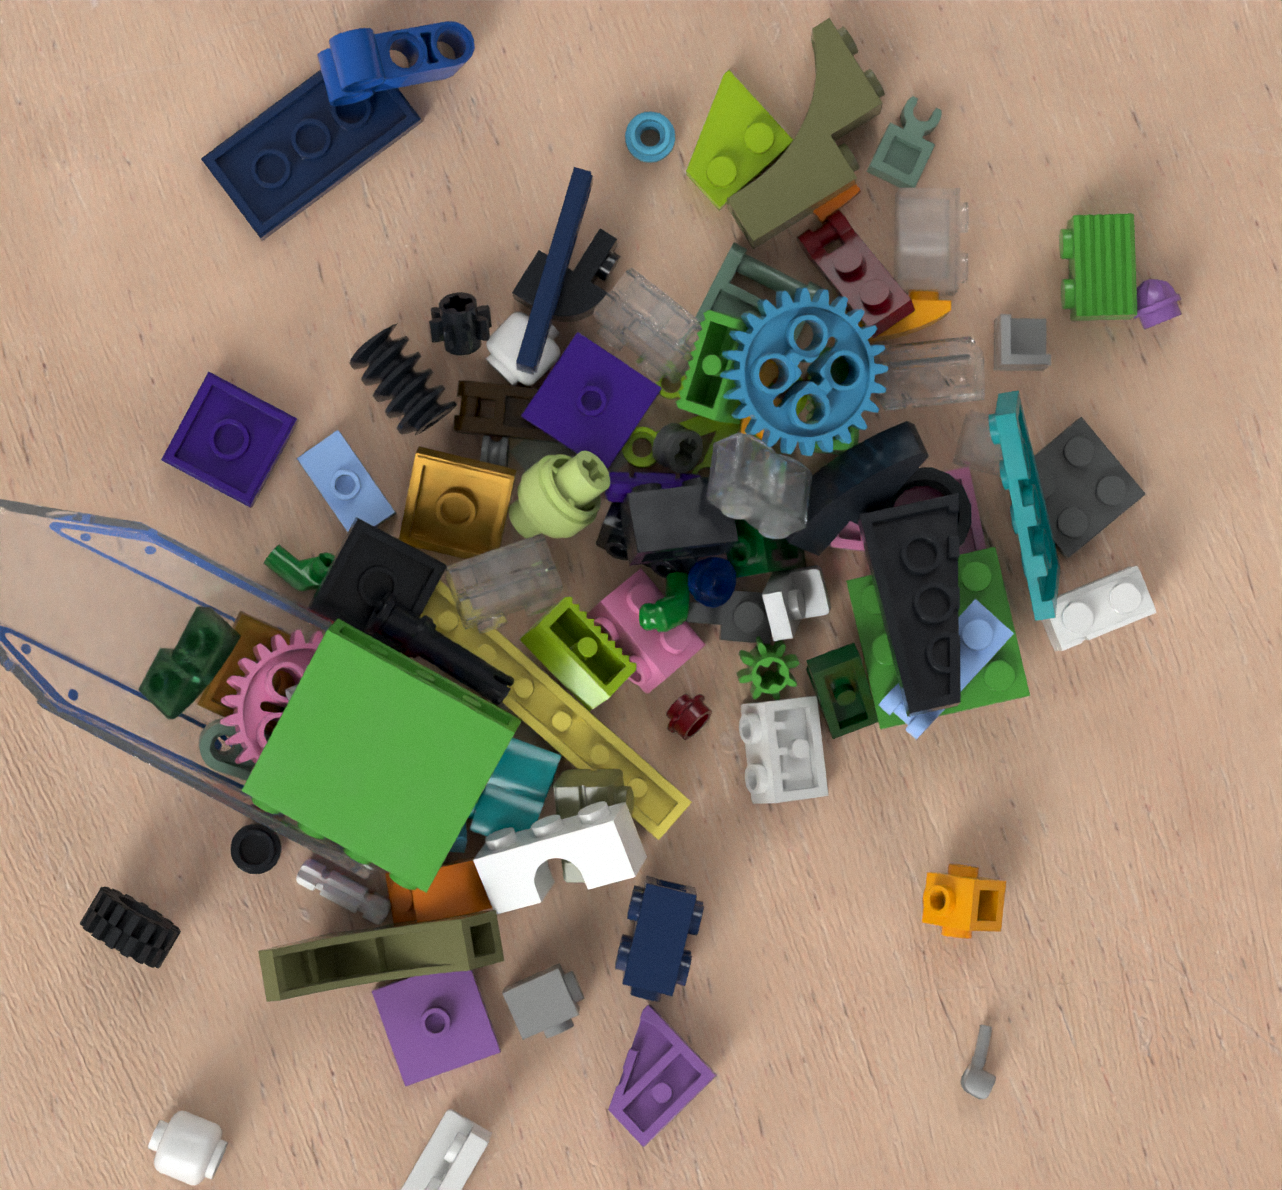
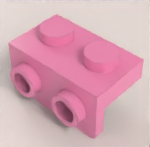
[587,568,706,694]

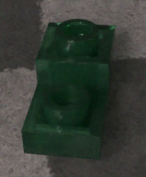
[138,606,241,719]

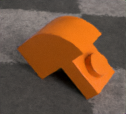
[385,857,492,923]

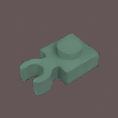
[866,96,942,193]

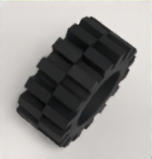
[80,886,181,968]

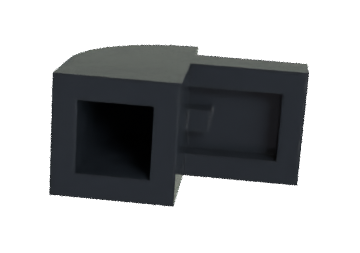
[512,228,621,322]

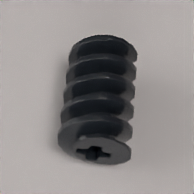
[349,323,457,436]

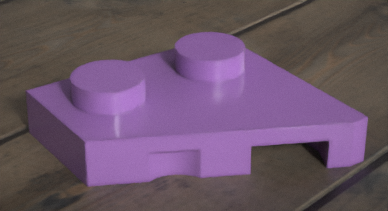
[608,1005,717,1147]

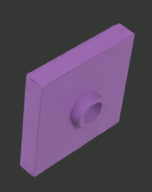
[372,970,501,1087]

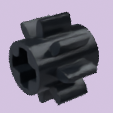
[429,292,492,355]

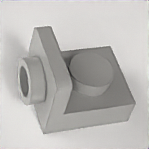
[762,565,831,641]

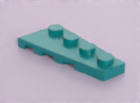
[988,390,1060,621]

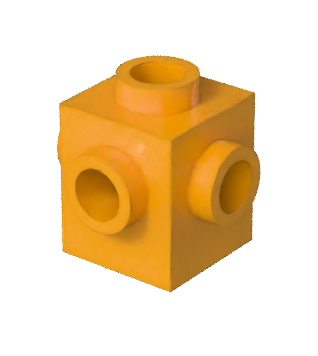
[922,864,1006,939]

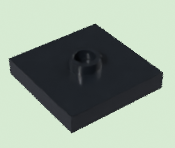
[308,517,447,653]

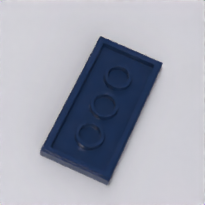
[201,70,422,241]

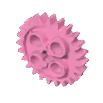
[220,630,323,776]

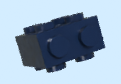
[615,876,704,1002]

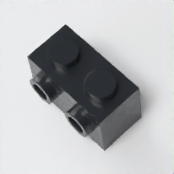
[619,477,738,566]

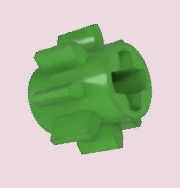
[736,636,800,700]

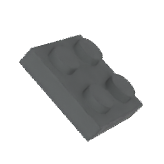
[1008,417,1145,559]

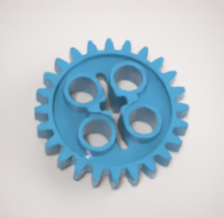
[720,288,888,456]

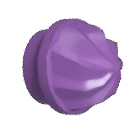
[1134,279,1182,330]

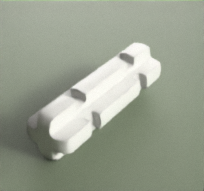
[296,859,391,925]

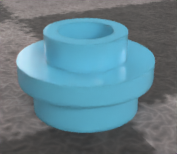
[625,112,675,163]

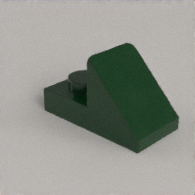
[806,642,878,739]

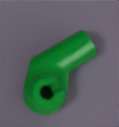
[264,545,335,592]
[639,572,691,633]

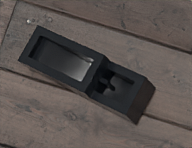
[776,421,929,556]

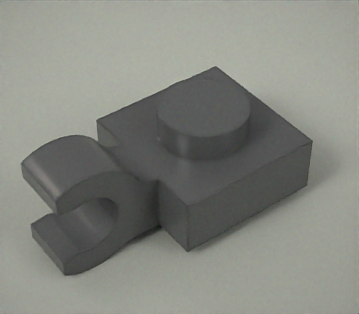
[686,590,772,644]

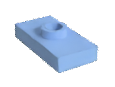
[297,430,396,532]

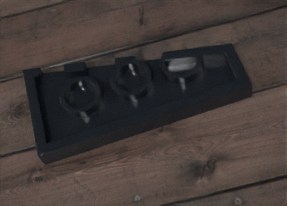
[857,493,961,717]

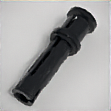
[365,592,514,706]

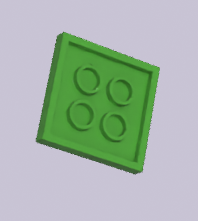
[846,547,1030,730]

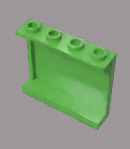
[242,619,522,893]

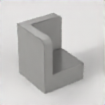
[994,314,1051,371]

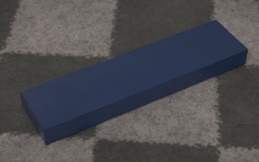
[516,167,593,375]

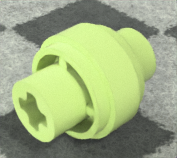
[508,451,610,541]

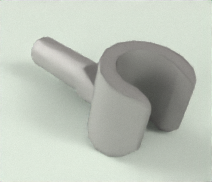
[960,1025,996,1099]

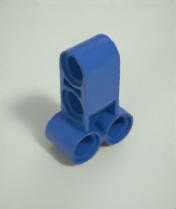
[317,21,475,106]

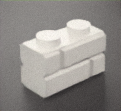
[1042,566,1157,651]

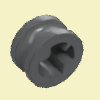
[652,423,703,473]
[480,435,510,467]

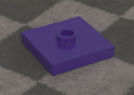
[521,332,662,470]
[161,371,299,508]

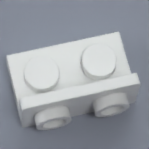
[739,696,829,804]
[401,1109,492,1190]

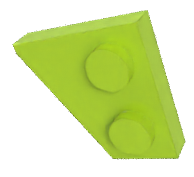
[686,70,793,211]

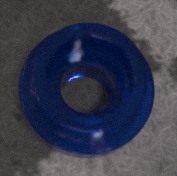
[688,556,736,608]

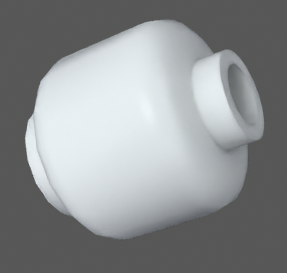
[486,312,560,386]
[148,1111,228,1185]

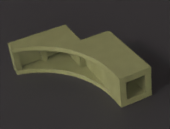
[727,18,885,249]
[258,910,504,1002]

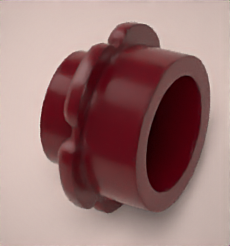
[666,694,712,740]

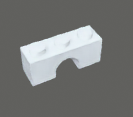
[473,801,647,914]

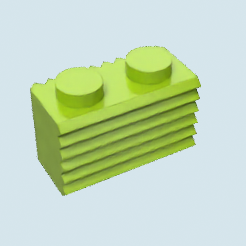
[519,597,637,712]

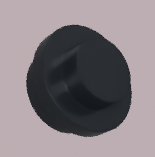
[230,823,282,874]

